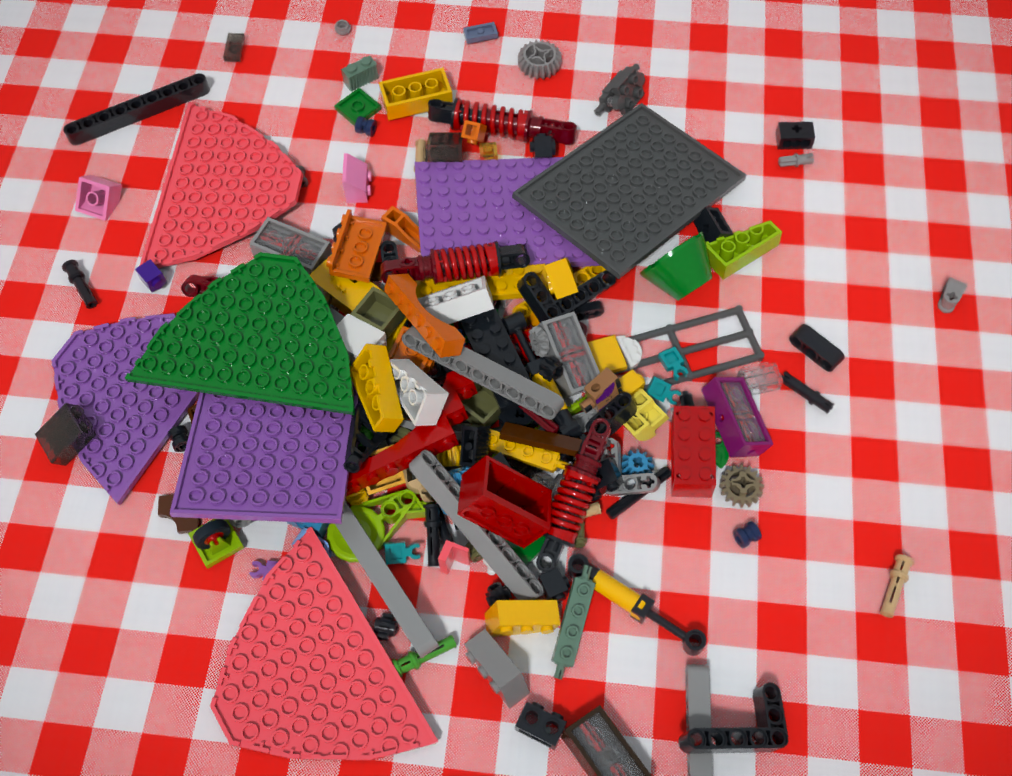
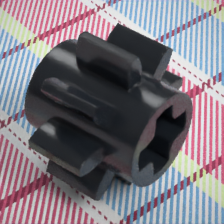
[539,356,563,382]
[486,582,512,606]
[373,613,398,641]

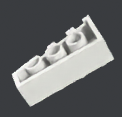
[389,359,449,426]

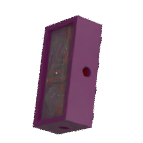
[701,377,774,457]

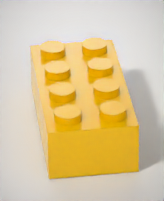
[379,67,453,121]

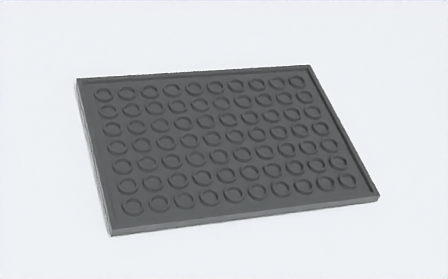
[512,103,746,279]

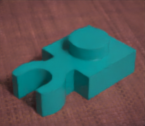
[658,346,688,381]
[645,376,682,405]
[384,541,421,564]

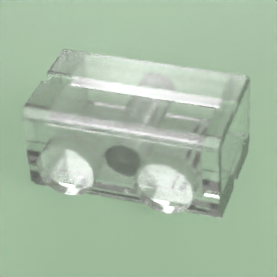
[737,362,783,395]

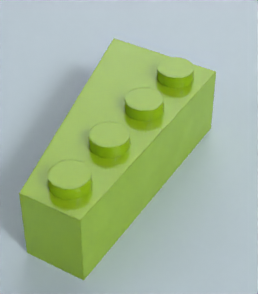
[706,220,782,280]

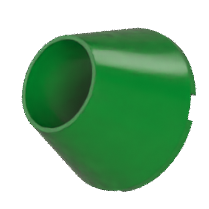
[640,232,712,301]

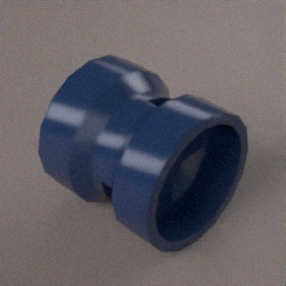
[355,116,377,137]
[733,521,762,548]

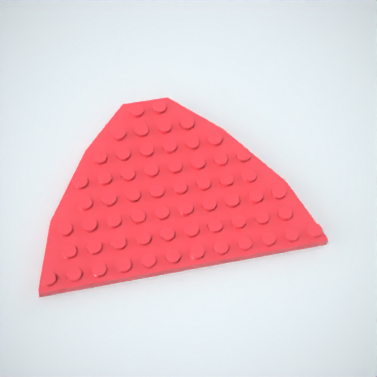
[139,102,303,268]
[210,527,439,761]

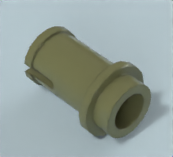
[574,522,587,548]

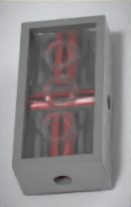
[249,217,332,274]
[537,311,600,399]

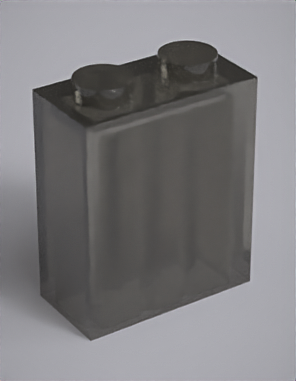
[427,133,464,162]
[35,403,97,466]

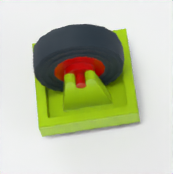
[188,519,244,569]

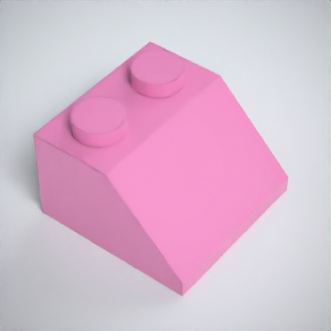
[342,153,372,203]
[75,175,122,221]

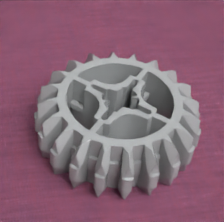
[518,39,562,80]

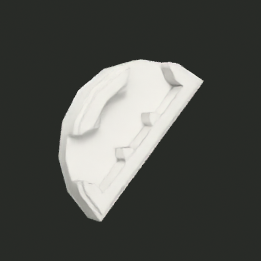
[616,335,642,370]

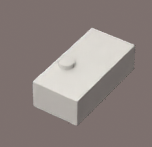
[418,275,494,324]

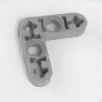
[601,438,660,496]

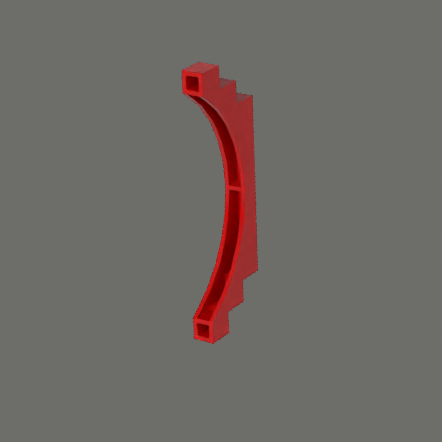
[346,371,478,497]

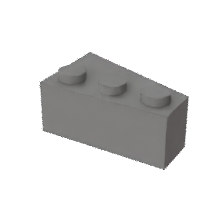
[464,629,530,709]

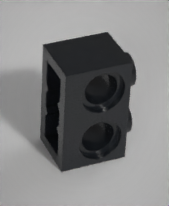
[515,702,567,750]

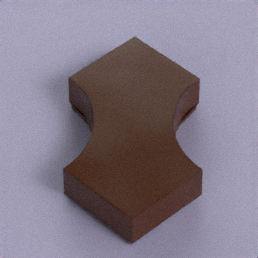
[158,495,200,534]

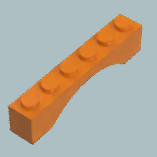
[381,206,420,253]
[384,274,465,358]

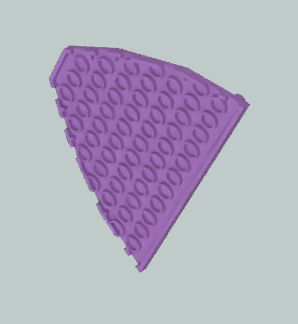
[51,313,200,505]

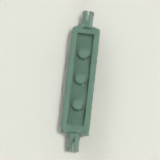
[551,565,596,680]

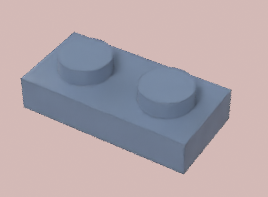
[463,22,498,44]

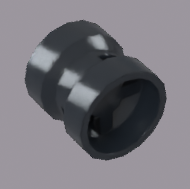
[168,425,189,452]

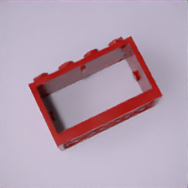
[671,406,716,498]
[457,455,552,548]

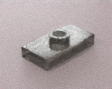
[223,33,245,62]

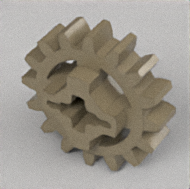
[719,464,764,508]

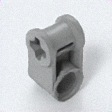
[937,277,968,313]

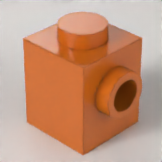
[461,120,487,145]

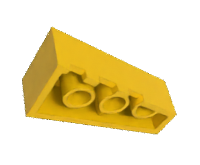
[351,344,404,433]

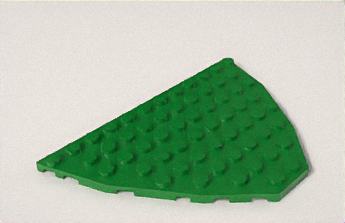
[125,252,355,415]

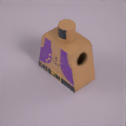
[579,367,623,413]

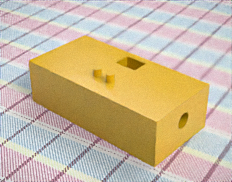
[309,254,384,315]

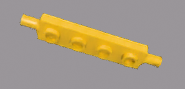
[488,429,571,473]

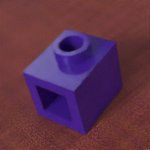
[135,259,167,292]

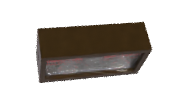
[561,705,652,776]

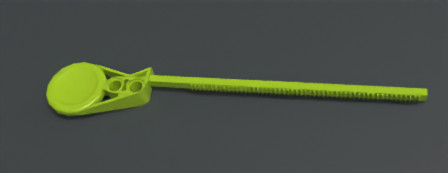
[327,395,587,563]

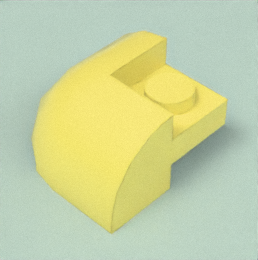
[623,388,669,441]

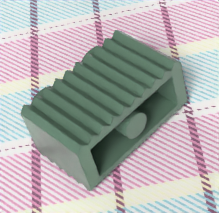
[341,55,379,92]

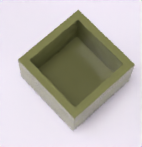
[351,286,406,341]
[461,381,501,427]

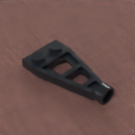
[343,401,389,473]

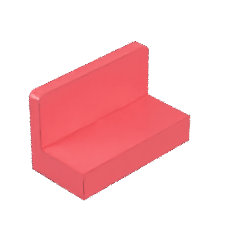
[438,540,471,575]

